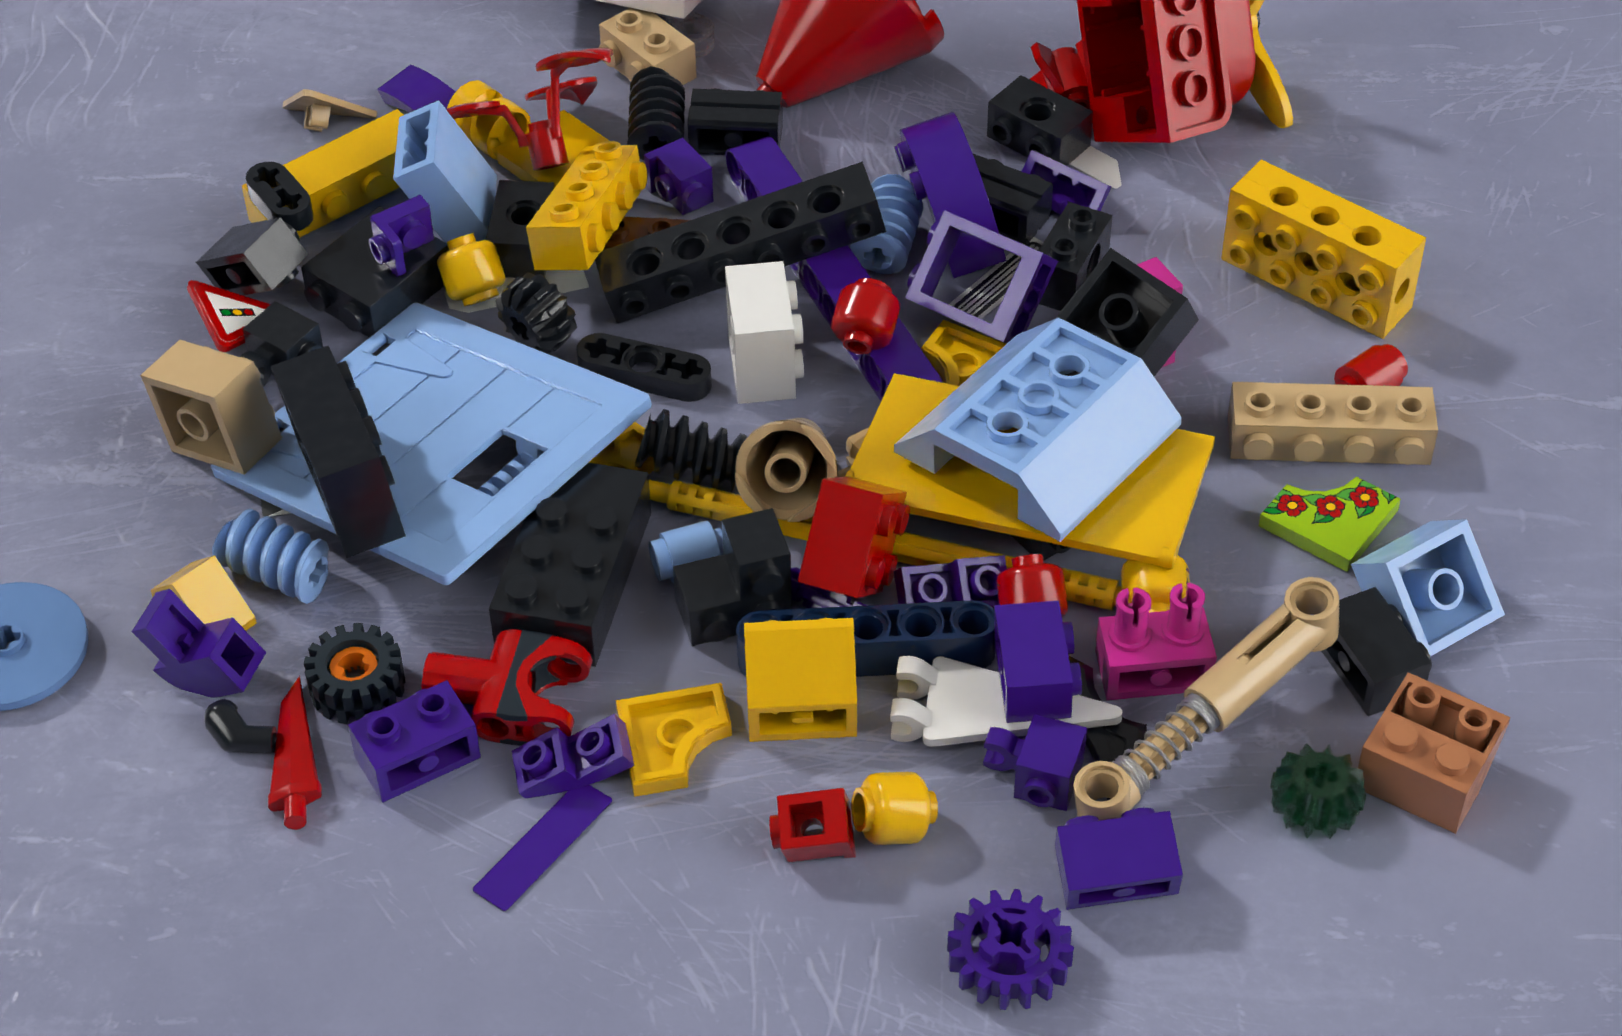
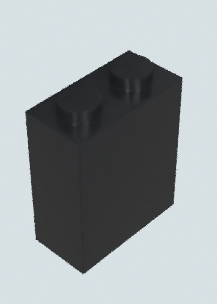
[301,206,449,338]

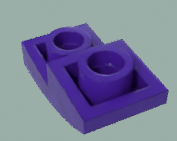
[377,64,456,113]
[894,555,1007,609]
[511,713,635,798]

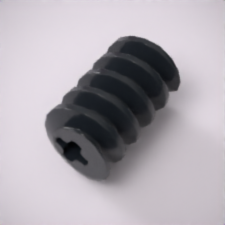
[627,66,685,160]
[635,409,747,493]

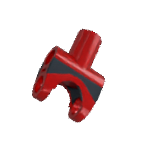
[421,629,593,746]

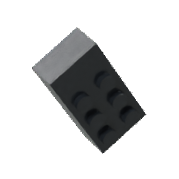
[271,345,406,558]
[489,462,651,667]

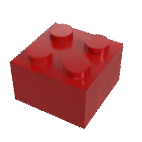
[797,476,910,598]

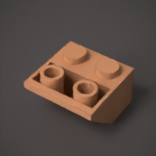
[1354,672,1511,834]

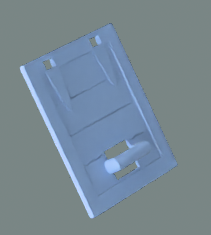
[210,303,652,585]

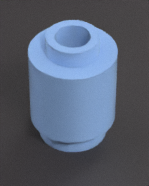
[648,520,723,583]

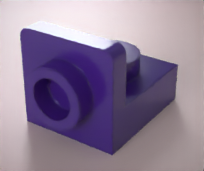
[369,195,434,277]

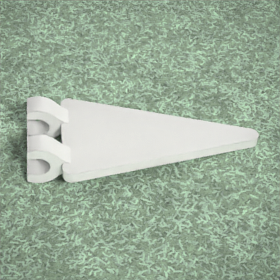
[890,656,1122,747]

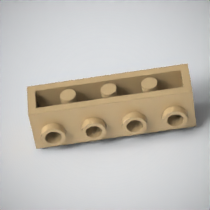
[1227,382,1438,465]

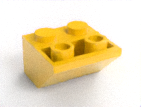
[744,618,857,742]

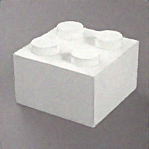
[725,261,804,404]

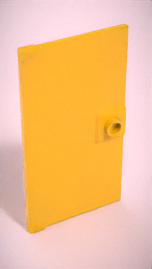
[845,373,1215,569]

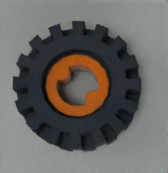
[304,623,406,725]

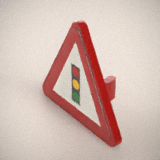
[187,280,271,352]

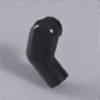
[204,699,277,753]

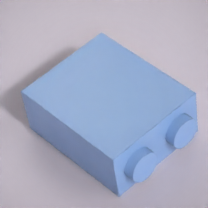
[393,100,497,243]

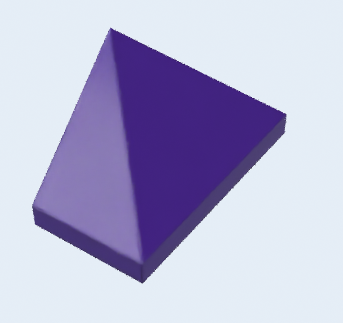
[1021,150,1111,214]

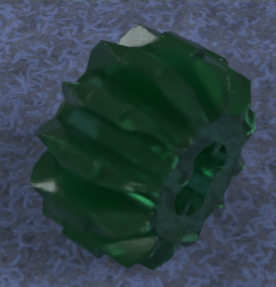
[1270,743,1366,839]

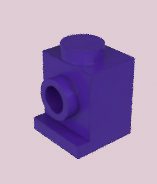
[644,138,714,215]

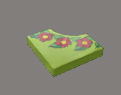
[1259,476,1401,572]

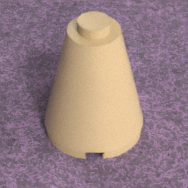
[735,418,838,522]

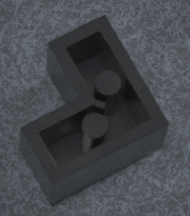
[673,508,792,646]

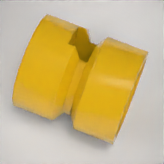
[447,80,531,160]

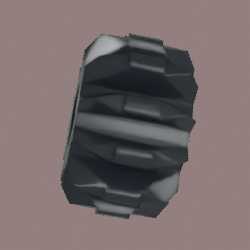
[495,272,577,354]

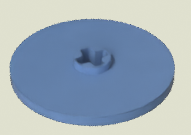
[0,582,89,711]

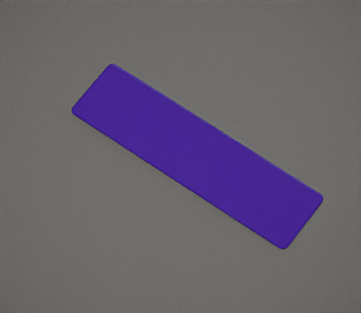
[473,784,612,911]

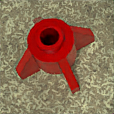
[1030,40,1090,109]

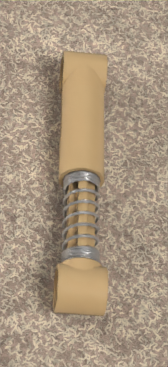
[1073,577,1339,821]

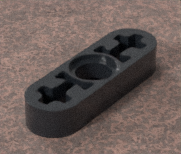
[576,333,712,402]

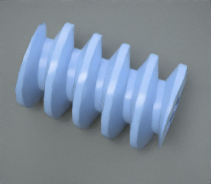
[850,174,924,274]
[212,509,329,604]

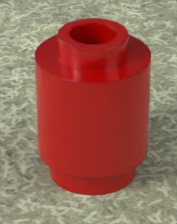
[1334,344,1408,386]

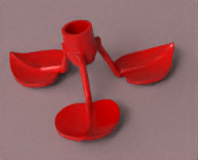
[446,48,613,171]

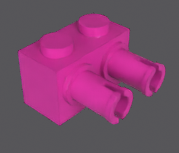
[1095,583,1217,701]

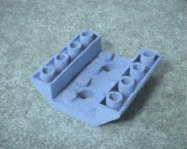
[894,318,1182,542]

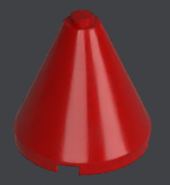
[756,0,944,108]

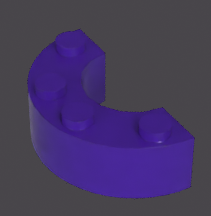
[894,112,1007,279]

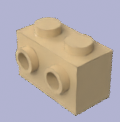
[599,8,697,85]

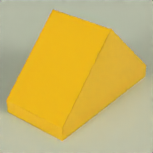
[150,555,257,631]

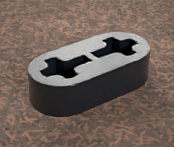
[245,162,313,232]

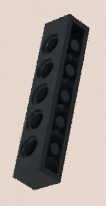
[595,161,886,324]

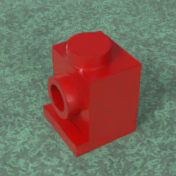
[769,788,856,862]

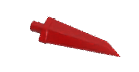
[268,675,322,830]

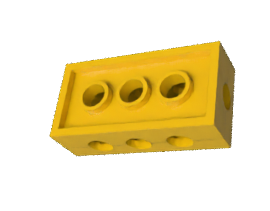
[1221,159,1426,339]

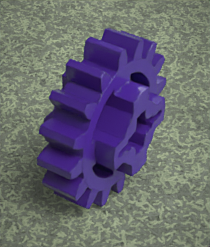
[947,889,1074,1010]

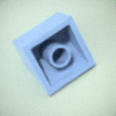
[1351,519,1505,657]

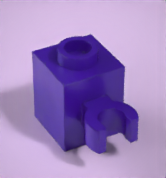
[983,714,1087,811]

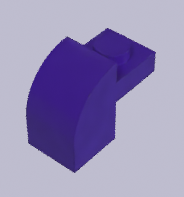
[131,589,266,698]

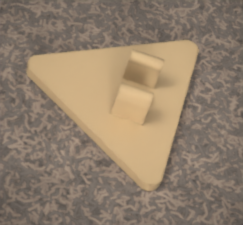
[282,89,377,132]

